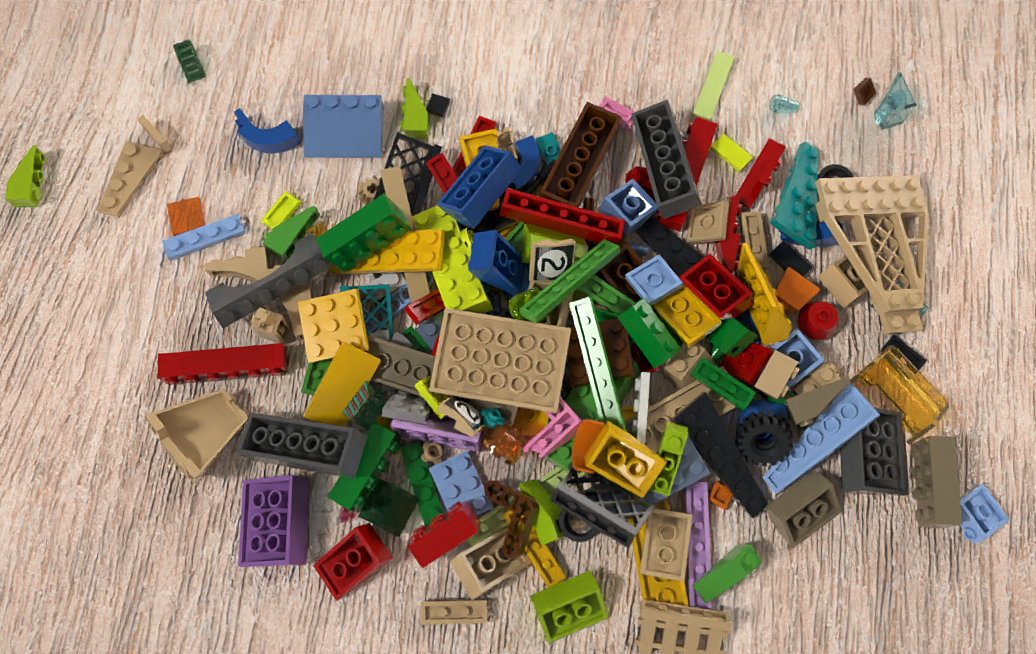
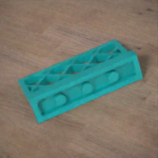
[340,284,393,342]

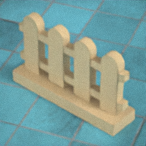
[634,599,732,654]

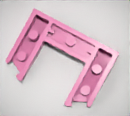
[522,396,582,459]

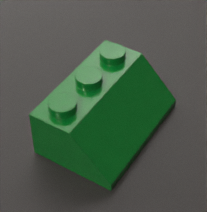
[617,298,681,368]

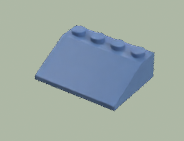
[303,95,384,158]

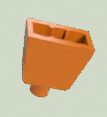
[775,267,820,316]

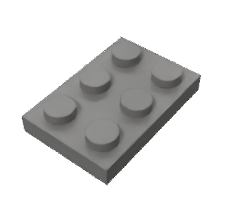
[382,389,432,424]

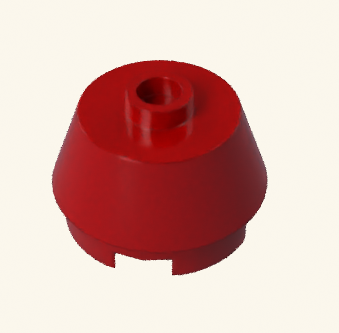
[798,301,839,340]

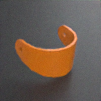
[572,419,604,474]

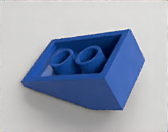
[468,230,525,296]

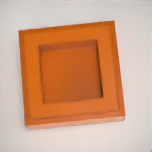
[708,481,733,511]

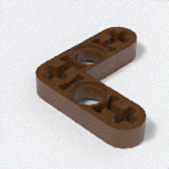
[484,480,539,558]

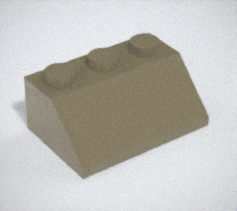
[765,471,842,548]

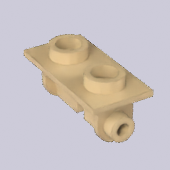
[497,127,518,161]

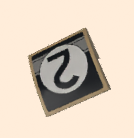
[529,239,576,282]
[437,396,487,437]

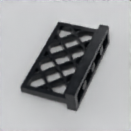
[373,132,442,216]
[551,467,655,549]

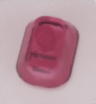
[338,507,354,523]

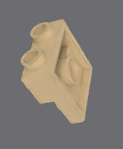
[792,362,850,418]

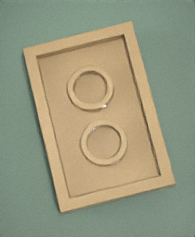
[639,508,692,582]

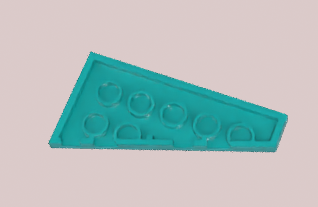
[769,141,819,250]

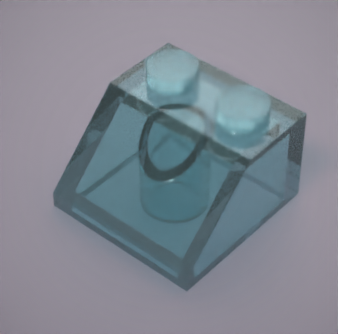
[874,72,917,130]

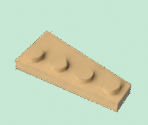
[98,141,165,218]

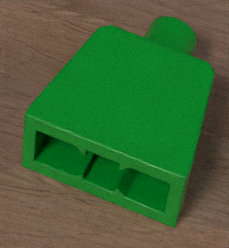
[707,317,758,362]

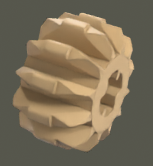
[357,175,386,206]

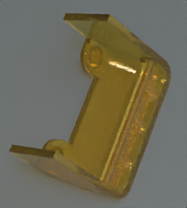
[850,345,949,445]

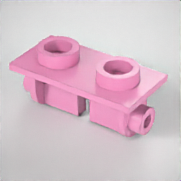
[598,96,634,131]

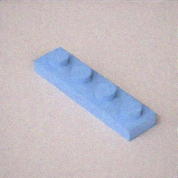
[162,214,246,261]

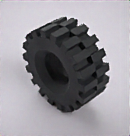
[737,410,793,467]

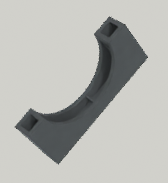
[205,233,333,328]

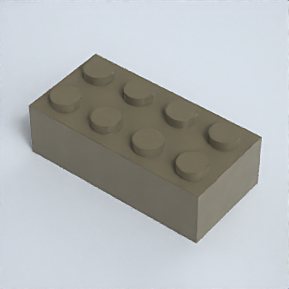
[911,436,962,528]

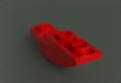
[715,195,742,273]

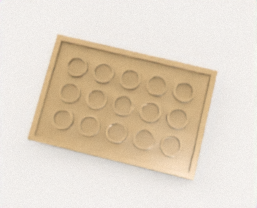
[429,308,571,414]

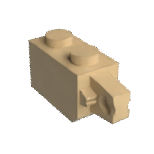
[251,307,291,344]

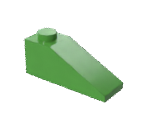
[263,205,320,261]
[692,544,762,603]

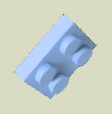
[625,255,683,306]

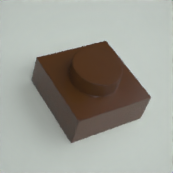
[853,78,877,105]

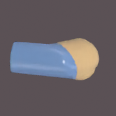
[621,236,648,256]

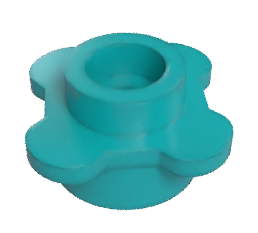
[481,407,505,428]

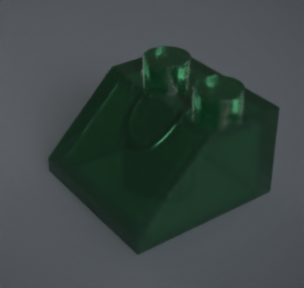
[358,478,420,537]

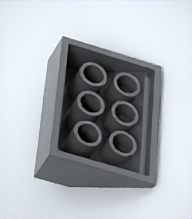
[840,408,908,496]

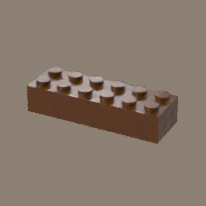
[539,101,622,208]

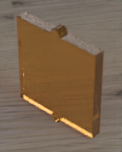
[167,196,205,236]

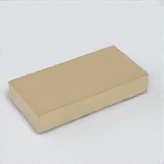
[138,115,172,153]

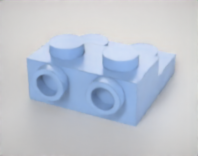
[960,483,1009,544]

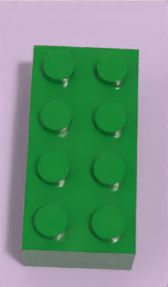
[316,194,411,272]
[327,421,402,513]

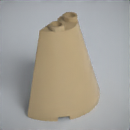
[145,389,249,482]

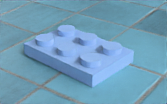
[429,451,494,517]

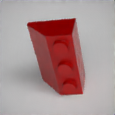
[679,254,753,320]

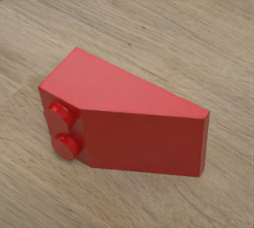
[313,523,393,601]

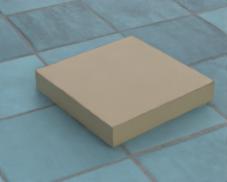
[687,200,729,245]

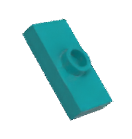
[535,132,561,166]

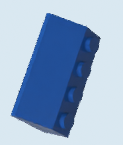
[436,145,522,229]

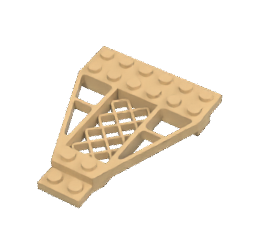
[815,175,929,335]

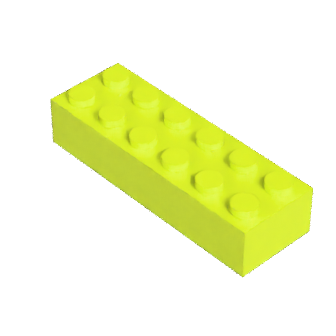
[412,205,493,314]

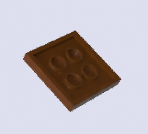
[567,318,635,388]

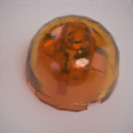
[482,424,525,466]

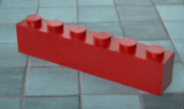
[657,117,718,232]
[499,188,625,245]
[158,343,288,385]

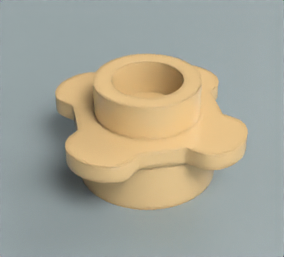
[421,442,443,464]

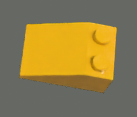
[585,421,667,498]

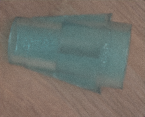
[769,94,800,113]

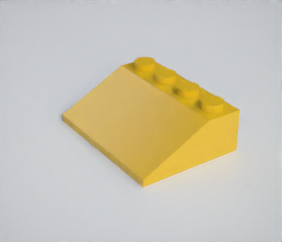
[737,242,792,345]

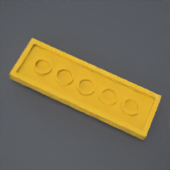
[329,229,446,275]

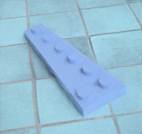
[762,382,880,495]

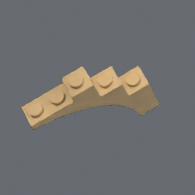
[205,246,314,341]

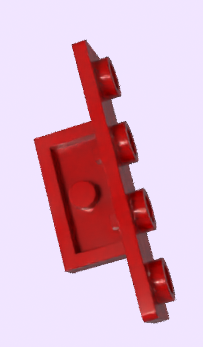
[735,138,786,208]

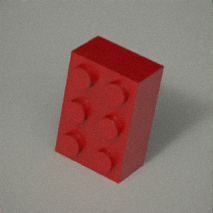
[407,501,481,569]

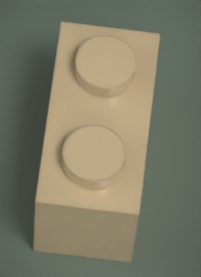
[754,350,799,400]

